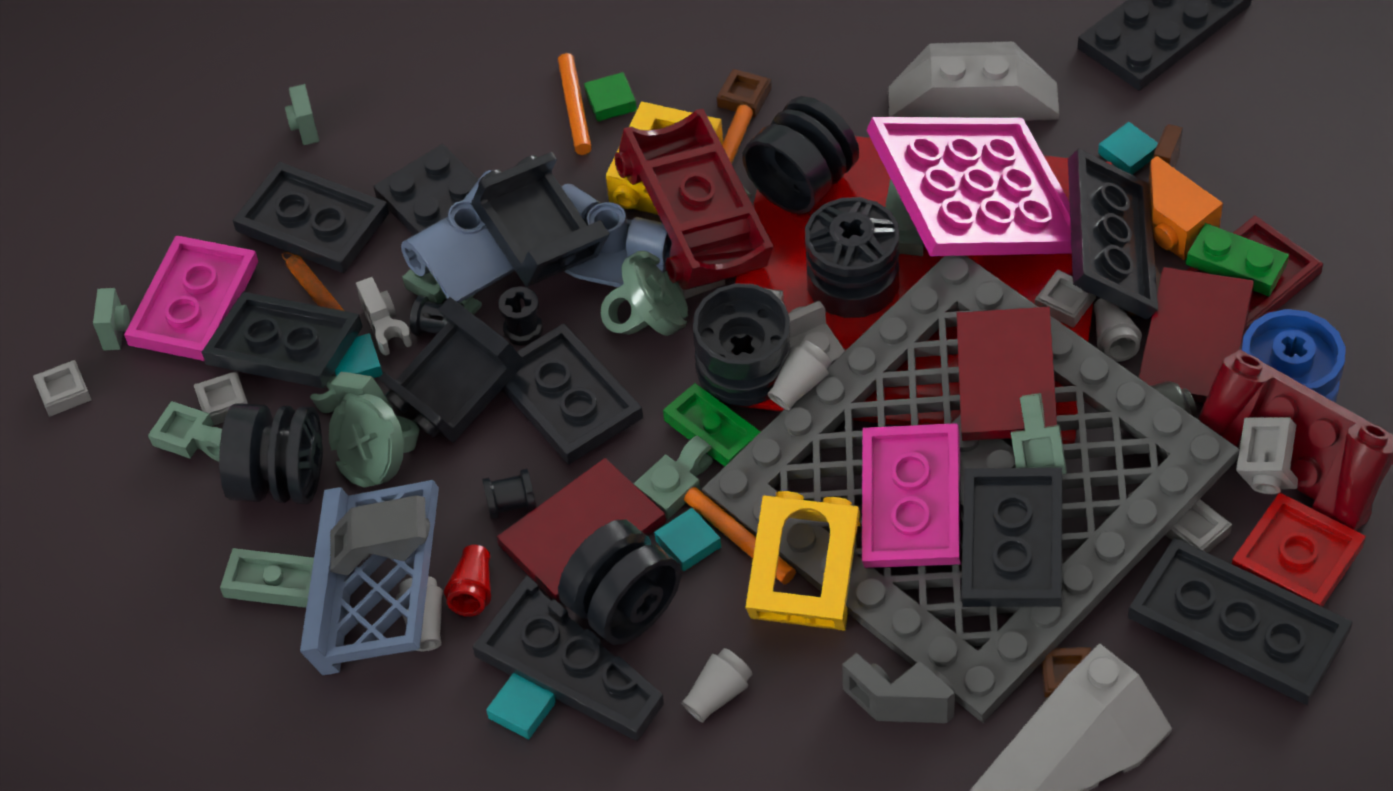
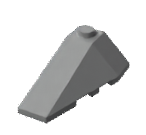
[970,643,1172,791]

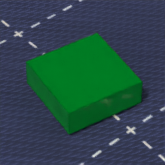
[584,72,637,122]

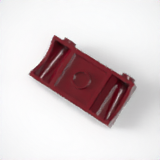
[615,108,774,290]
[1198,350,1393,531]

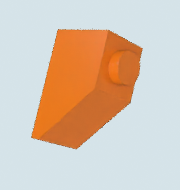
[1149,156,1223,260]

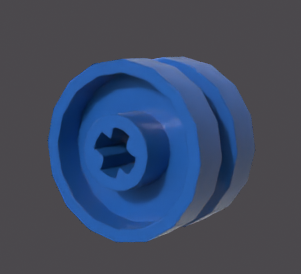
[1241,309,1346,403]

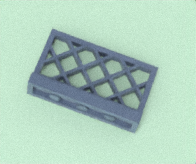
[300,480,439,675]

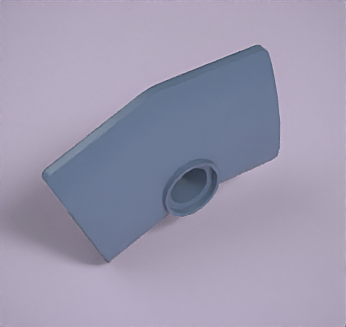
[401,170,514,303]
[562,183,672,287]

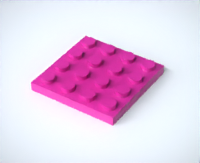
[867,117,1072,256]

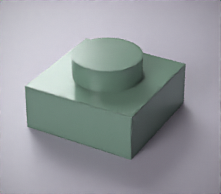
[285,84,320,146]
[93,288,130,351]

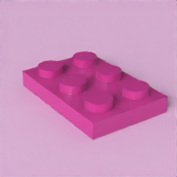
[124,235,259,361]
[862,423,961,568]

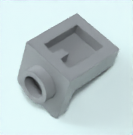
[789,301,845,364]
[1236,417,1298,494]

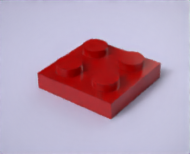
[1231,492,1366,607]

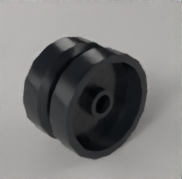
[558,519,682,645]

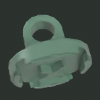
[601,250,688,336]
[329,394,420,487]

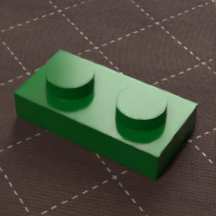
[1186,223,1289,297]
[663,383,761,467]

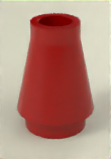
[444,545,491,616]

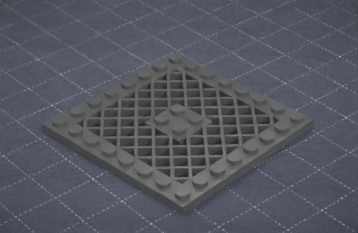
[702,255,1239,723]

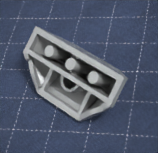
[888,42,1059,120]

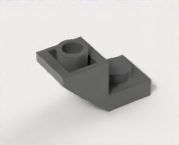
[330,495,430,576]
[842,653,955,723]

